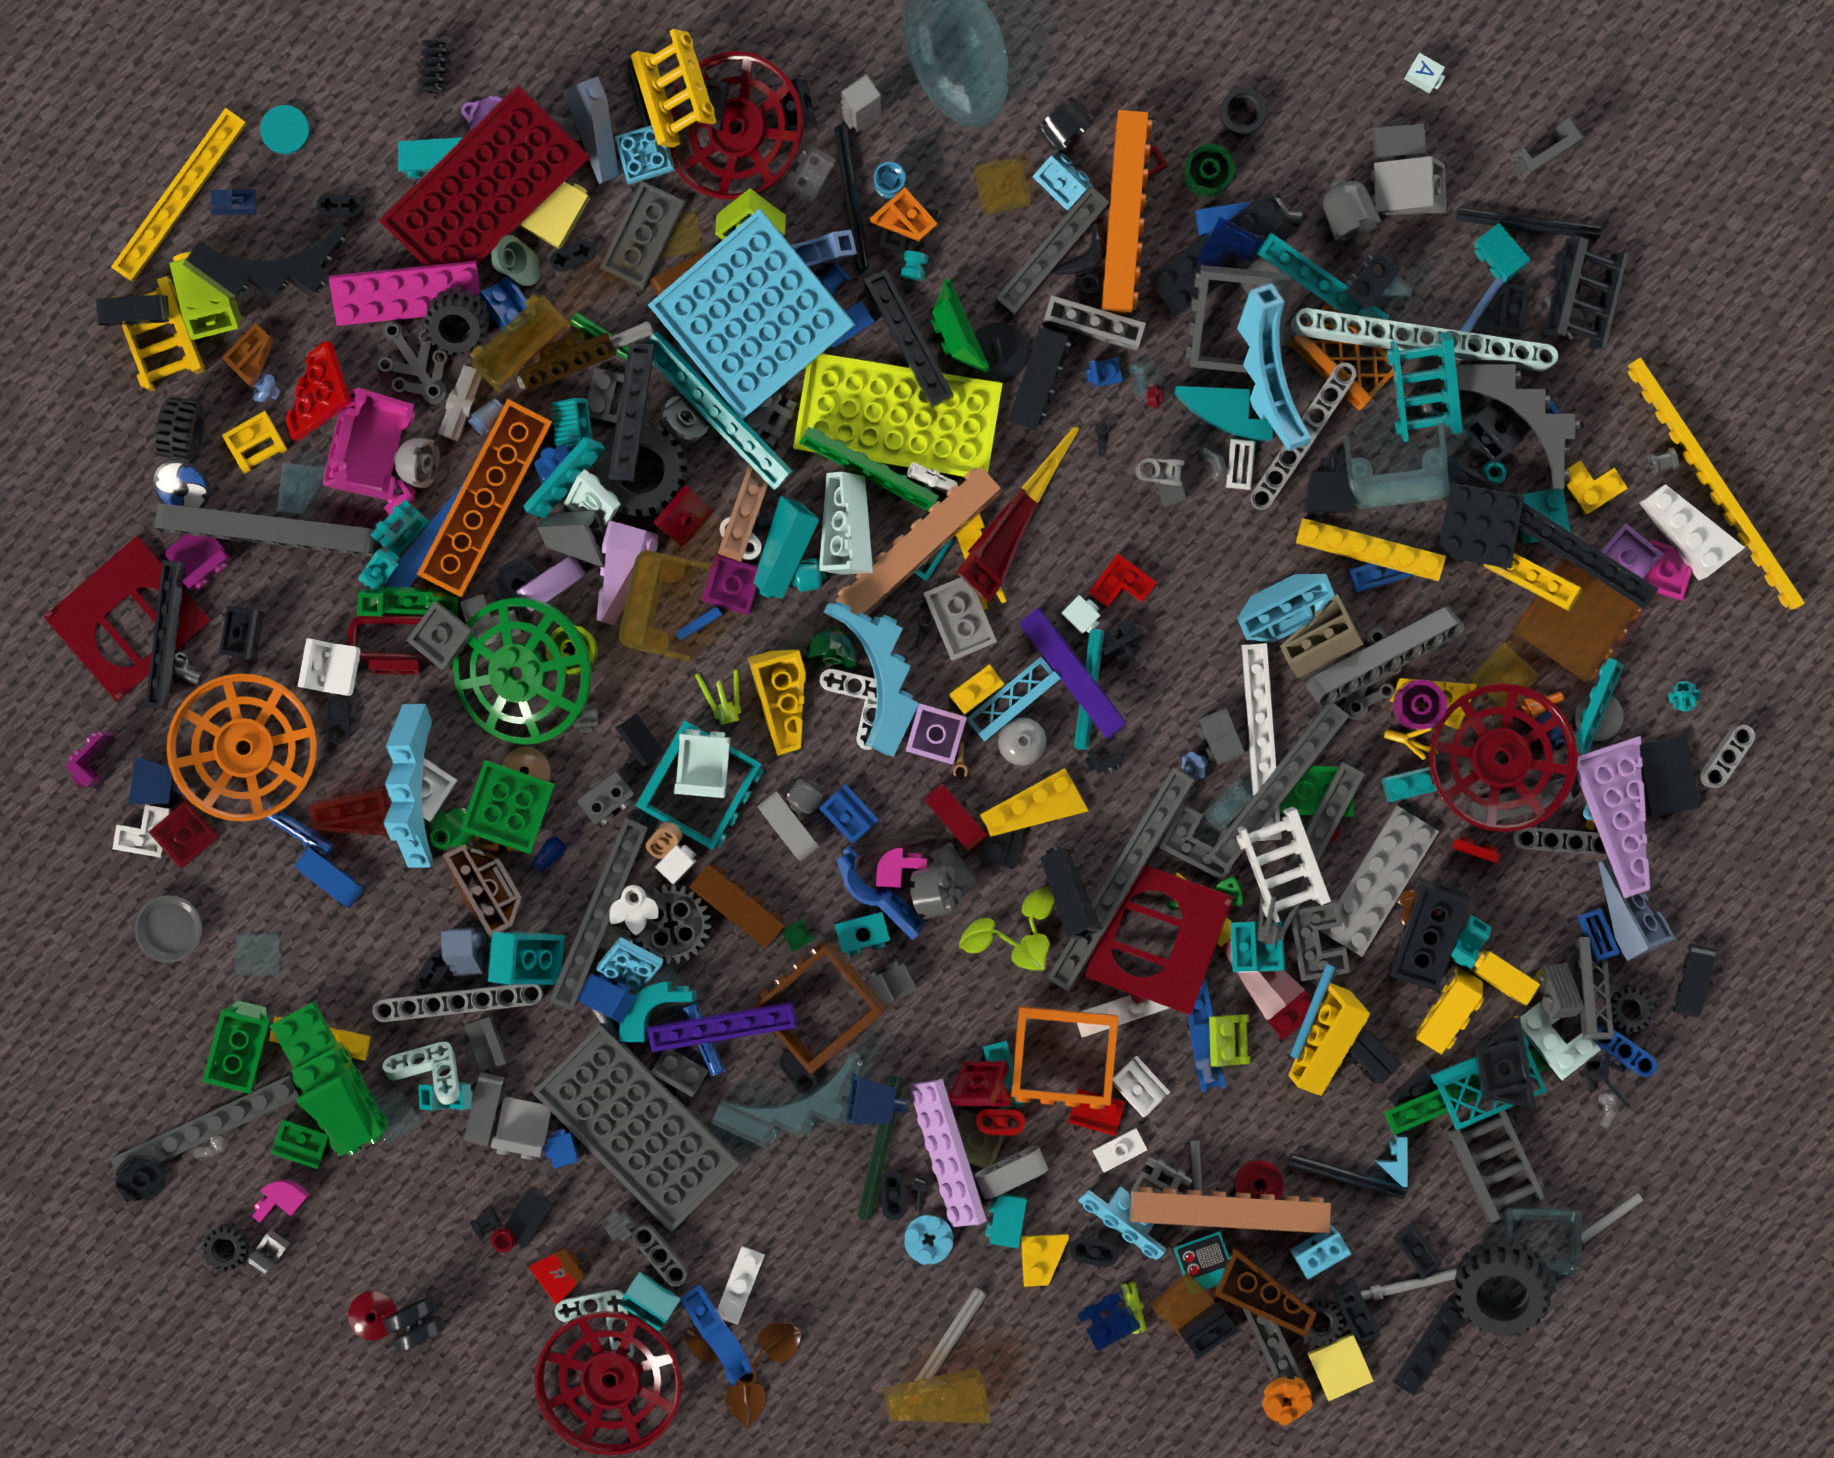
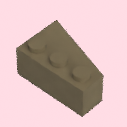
[1280,594,1364,678]

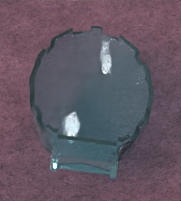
[902,0,1008,127]

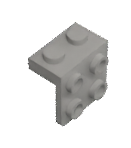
[491,1097,551,1160]

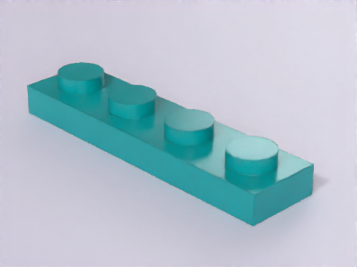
[524,437,605,518]
[1574,658,1624,755]

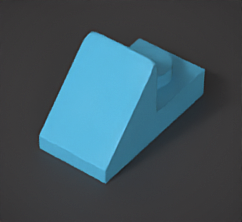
[1375,1135,1408,1187]

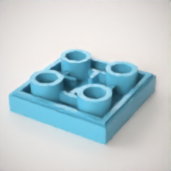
[615,125,675,185]
[596,937,663,992]

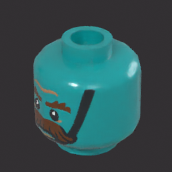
[792,558,827,592]

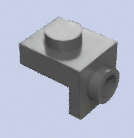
[247,1229,290,1275]

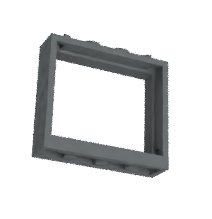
[1185,265,1291,373]

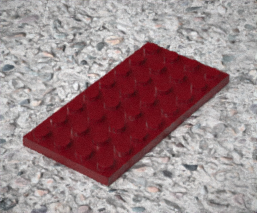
[379,84,590,266]

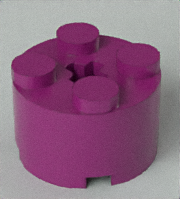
[1393,680,1447,730]

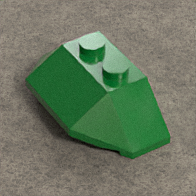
[931,278,990,372]

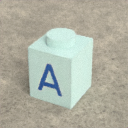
[1404,53,1445,93]

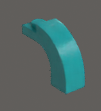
[619,981,696,1042]

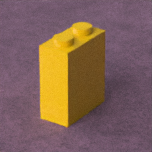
[949,664,1004,715]

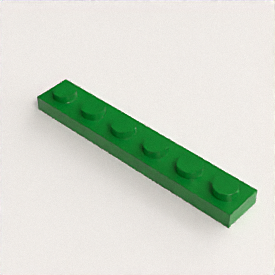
[799,426,939,512]

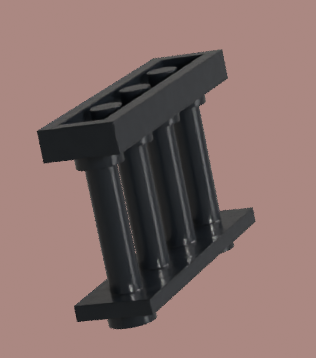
[1544,237,1628,350]

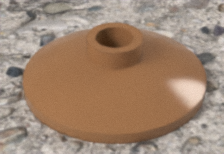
[502,747,550,781]

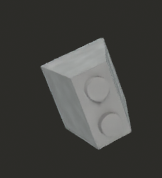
[1371,156,1446,215]

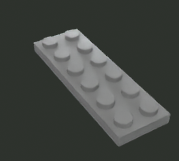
[1319,805,1439,957]

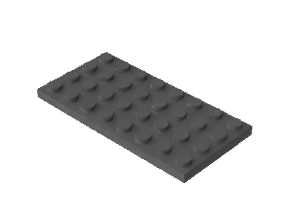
[532,1023,741,1232]

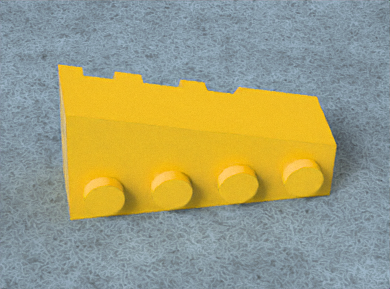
[1288,983,1370,1096]

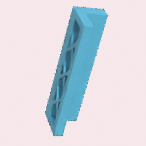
[966,657,1061,742]

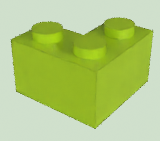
[715,189,786,240]

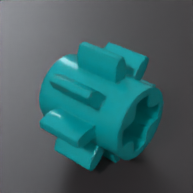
[1668,681,1701,712]

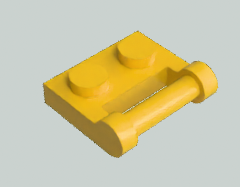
[222,411,288,474]

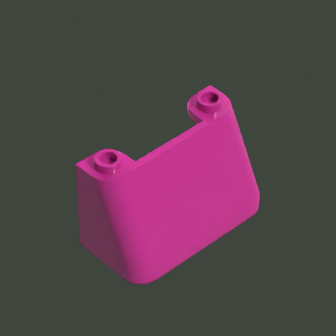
[323,388,415,500]

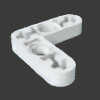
[820,669,877,750]

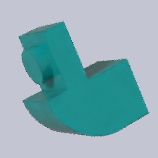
[1451,914,1491,969]
[419,1082,473,1111]

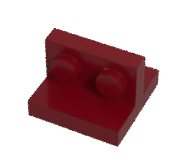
[948,1061,1013,1107]

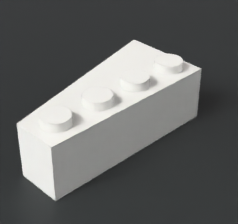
[1639,484,1745,580]

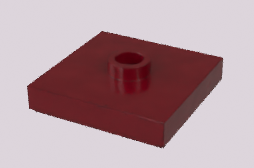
[653,485,714,547]
[148,800,219,869]

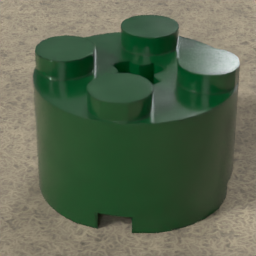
[1183,144,1235,198]

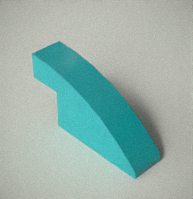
[1174,386,1273,442]

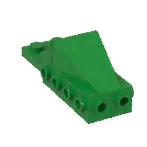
[269,1001,389,1156]

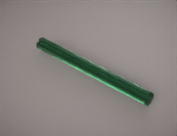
[857,1075,903,1220]

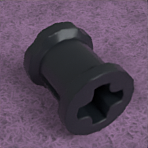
[470,1208,503,1240]

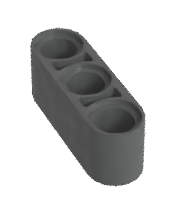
[464,1072,505,1147]
[633,1223,688,1286]

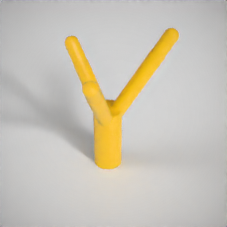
[1384,727,1438,760]

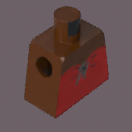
[529,1246,592,1305]

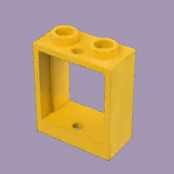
[1469,949,1540,1005]

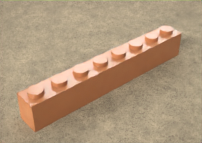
[836,467,1003,616]
[1130,1187,1331,1233]

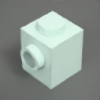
[1061,595,1100,634]

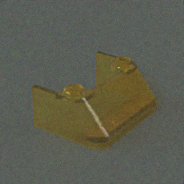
[469,294,571,393]
[619,551,711,662]

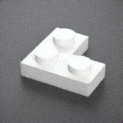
[112,805,171,857]

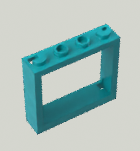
[636,720,764,850]

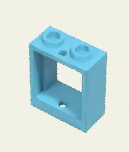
[1289,1225,1351,1279]

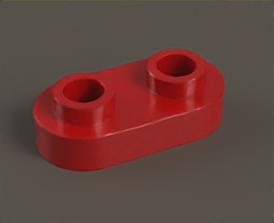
[1452,836,1501,864]
[975,1109,1025,1136]

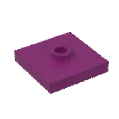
[701,554,758,616]

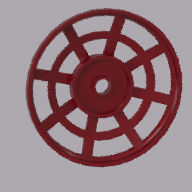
[669,51,804,200]
[1429,683,1578,832]
[534,1311,682,1455]

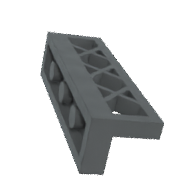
[1575,937,1614,1039]

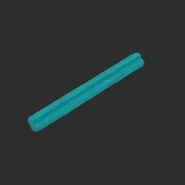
[1074,628,1104,750]

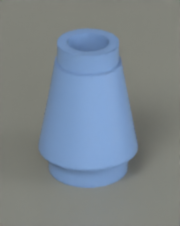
[468,398,503,435]

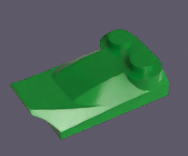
[202,1000,270,1094]

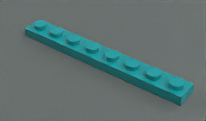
[645,332,793,490]

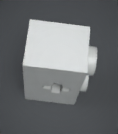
[656,845,697,884]

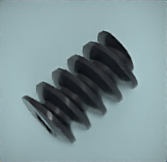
[416,40,452,94]

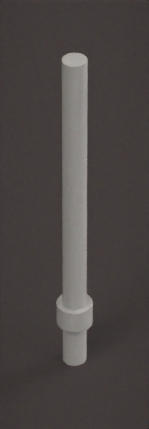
[1351,1269,1456,1301]

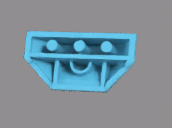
[1237,574,1335,643]

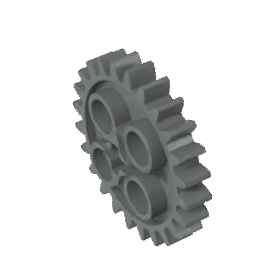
[632,884,712,964]

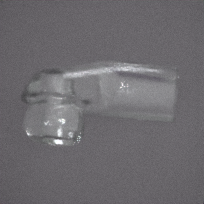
[1598,1092,1619,1130]
[194,1136,226,1159]

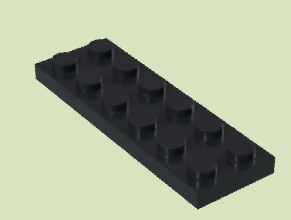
[1147,191,1297,317]

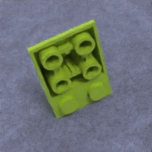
[170,250,242,340]

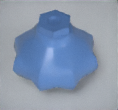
[253,374,280,402]
[1181,752,1208,782]

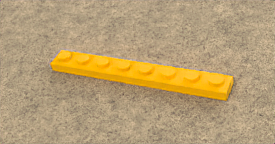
[111,108,247,282]

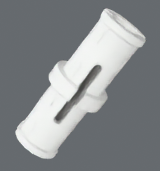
[907,462,957,494]

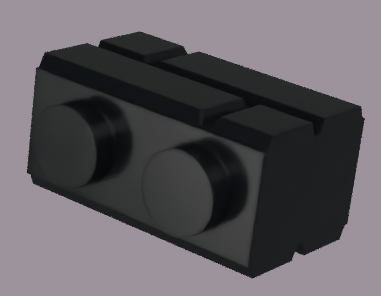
[1345,1027,1402,1084]

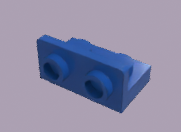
[479,275,536,336]

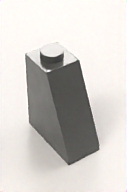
[537,511,606,566]

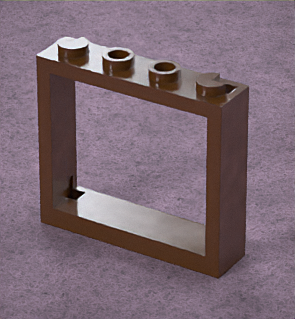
[753,941,887,1074]

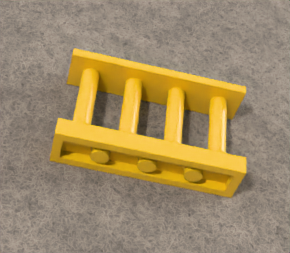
[631,29,716,148]
[113,276,206,392]

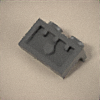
[650,1049,709,1098]

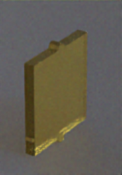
[660,213,702,257]

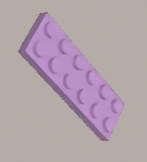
[909,1079,987,1227]

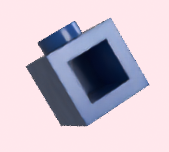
[544,1128,580,1169]

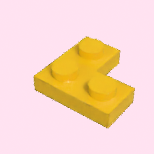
[1565,460,1628,515]

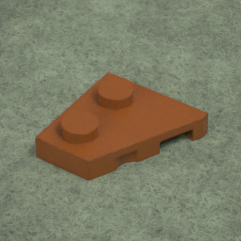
[222,323,274,388]

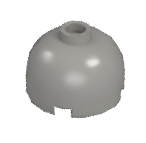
[394,438,440,488]
[998,717,1047,766]

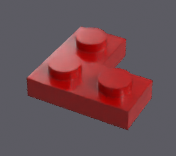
[1088,553,1157,608]

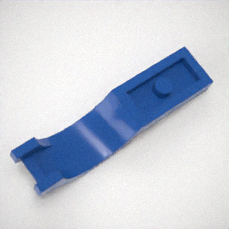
[837,846,926,940]
[1187,979,1226,1092]
[680,1284,753,1386]

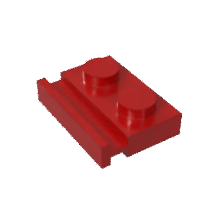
[1068,1088,1125,1136]

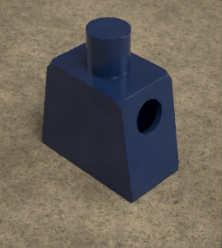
[128,757,190,804]
[846,1075,906,1125]

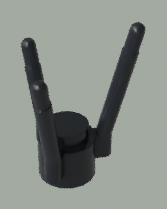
[1582,1055,1630,1108]

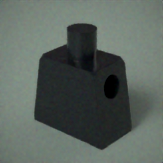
[1304,457,1353,513]

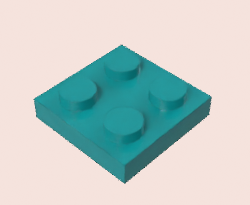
[1519,489,1571,544]

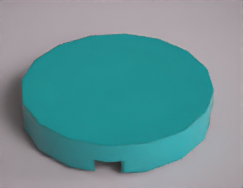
[260,105,310,155]

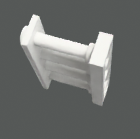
[1236,807,1331,923]

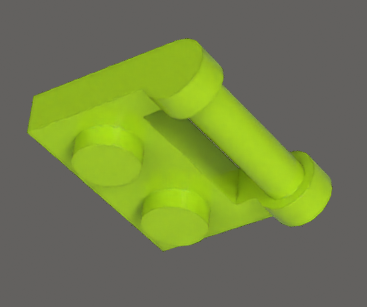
[1209,1014,1251,1067]

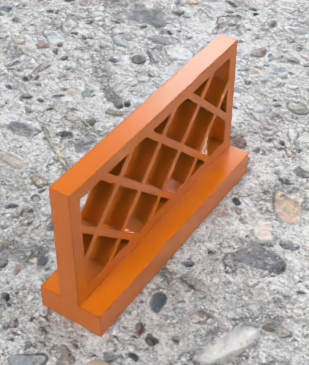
[1288,303,1394,411]

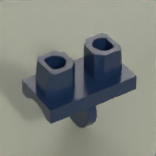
[210,189,257,216]

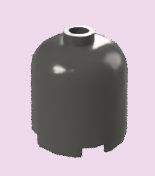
[1322,179,1381,242]

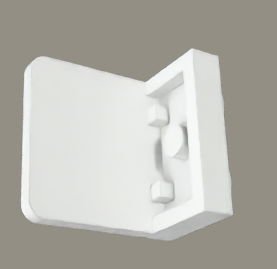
[298,638,360,696]

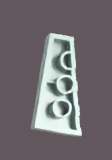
[819,472,873,575]

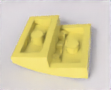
[1307,1333,1374,1401]

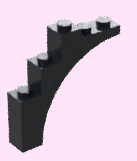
[183,223,347,301]

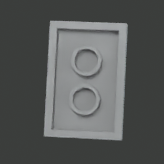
[923,577,997,661]

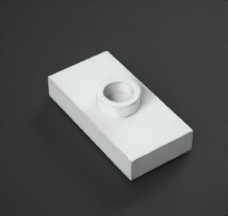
[1092,1128,1147,1172]

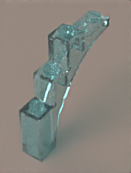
[711,1050,863,1148]

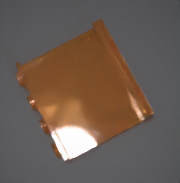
[1510,557,1642,682]

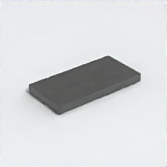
[600,180,687,290]

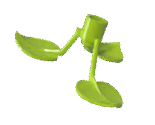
[959,886,1056,970]

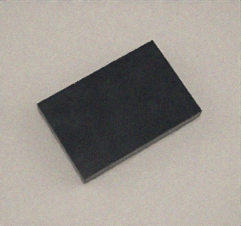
[1640,735,1700,817]

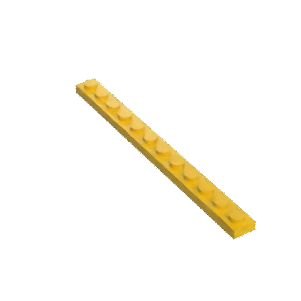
[1628,357,1805,609]

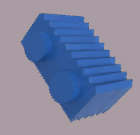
[577,973,636,1024]

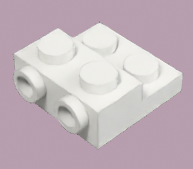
[422,758,458,822]

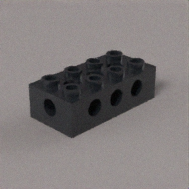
[1389,878,1470,991]

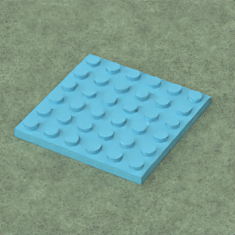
[648,209,855,419]

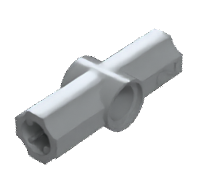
[438,365,484,442]

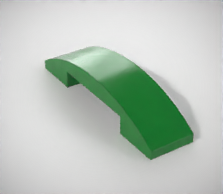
[357,587,458,617]

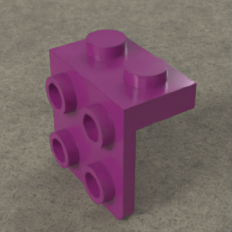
[165,534,233,590]
[65,731,114,788]

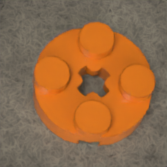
[1262,1377,1313,1425]

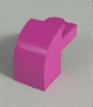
[876,848,927,887]
[252,1179,310,1223]

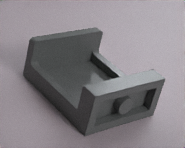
[1511,117,1583,179]

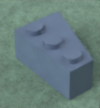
[441,927,486,977]

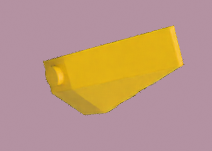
[748,650,806,756]

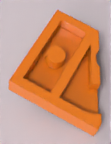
[870,187,938,242]

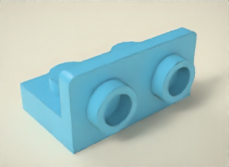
[1033,152,1092,211]

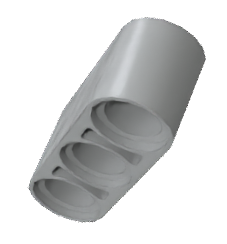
[1700,725,1755,788]
[757,791,820,862]
[975,1145,1048,1199]

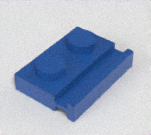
[819,784,879,844]

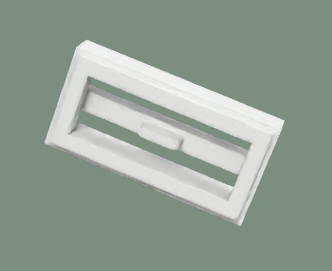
[1226,438,1256,490]

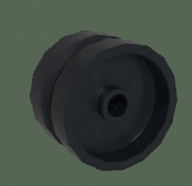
[382,1296,447,1352]

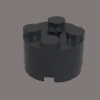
[1035,96,1091,152]

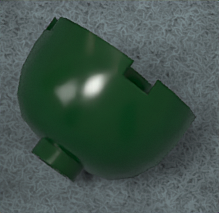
[808,626,857,669]

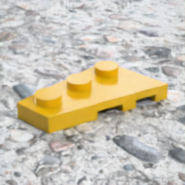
[1389,678,1477,730]

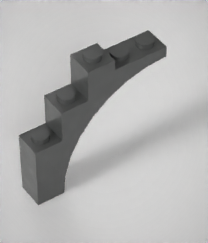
[1456,365,1580,490]

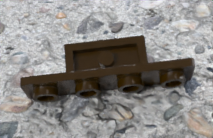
[519,331,617,392]

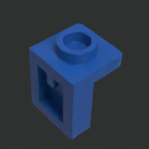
[1085,358,1122,388]

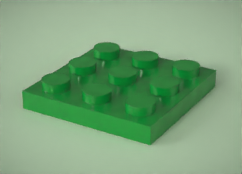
[460,760,556,854]

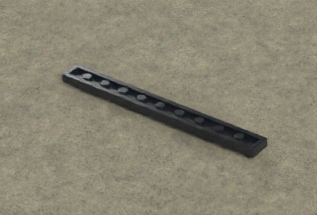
[1436,454,1659,610]

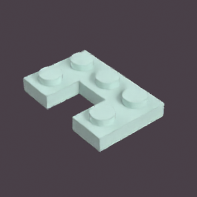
[1520,1001,1601,1080]

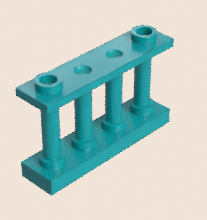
[1387,332,1463,442]

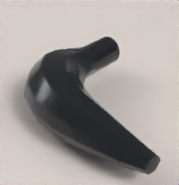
[1052,224,1106,275]

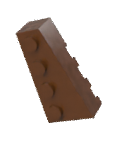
[1214,1247,1316,1337]

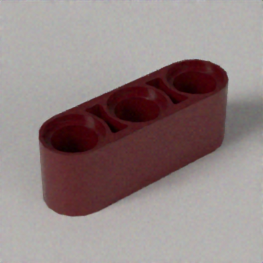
[923,783,988,852]

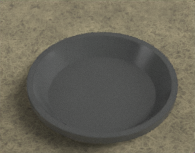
[135,895,203,963]

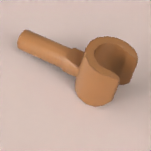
[953,742,968,777]

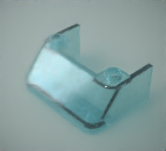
[1343,422,1450,509]

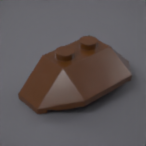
[443,844,522,938]

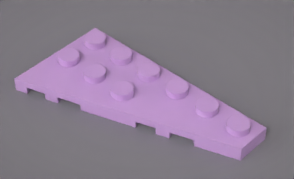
[1576,736,1650,899]

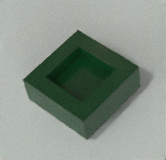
[781,919,814,952]

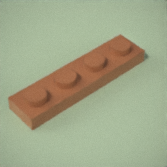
[718,464,768,562]

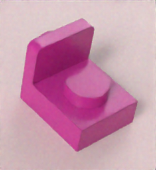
[384,479,417,515]

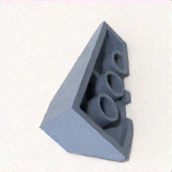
[562,77,619,184]
[1598,859,1675,961]

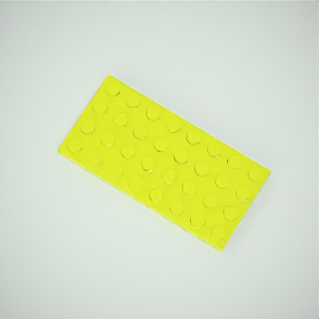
[793,354,1003,477]

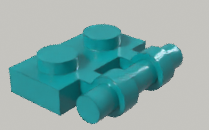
[370,499,431,556]

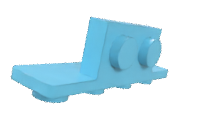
[1078,1186,1167,1260]

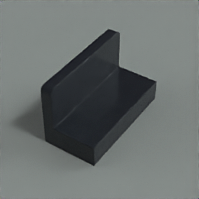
[615,713,665,767]
[504,1189,554,1248]

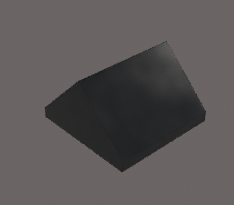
[219,606,265,660]

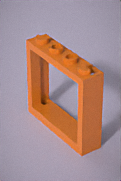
[1011,1006,1118,1109]

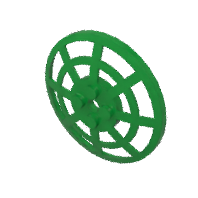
[453,597,592,744]

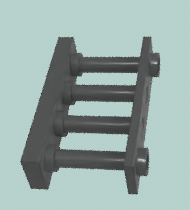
[1447,1109,1546,1223]

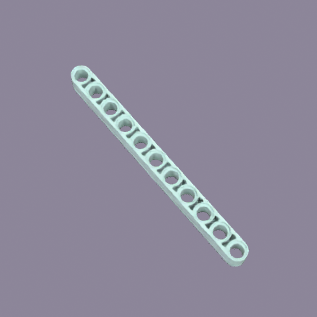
[1291,308,1558,372]

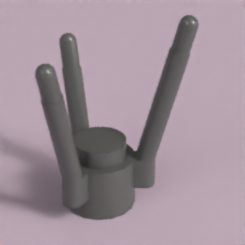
[1256,893,1301,945]

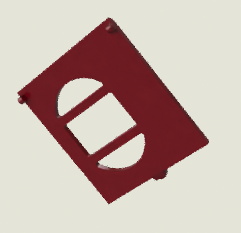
[44,535,211,702]
[1085,865,1233,1015]

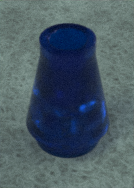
[532,835,567,872]

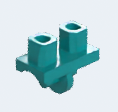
[358,549,399,588]

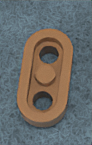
[646,822,682,859]

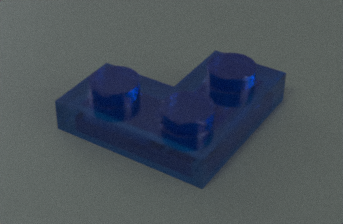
[1196,216,1264,267]

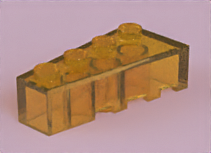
[882,1368,991,1424]

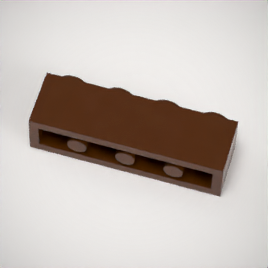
[689,863,785,948]

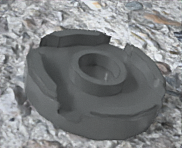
[1574,694,1624,741]

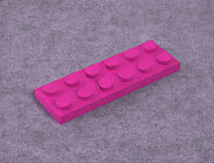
[329,261,481,326]

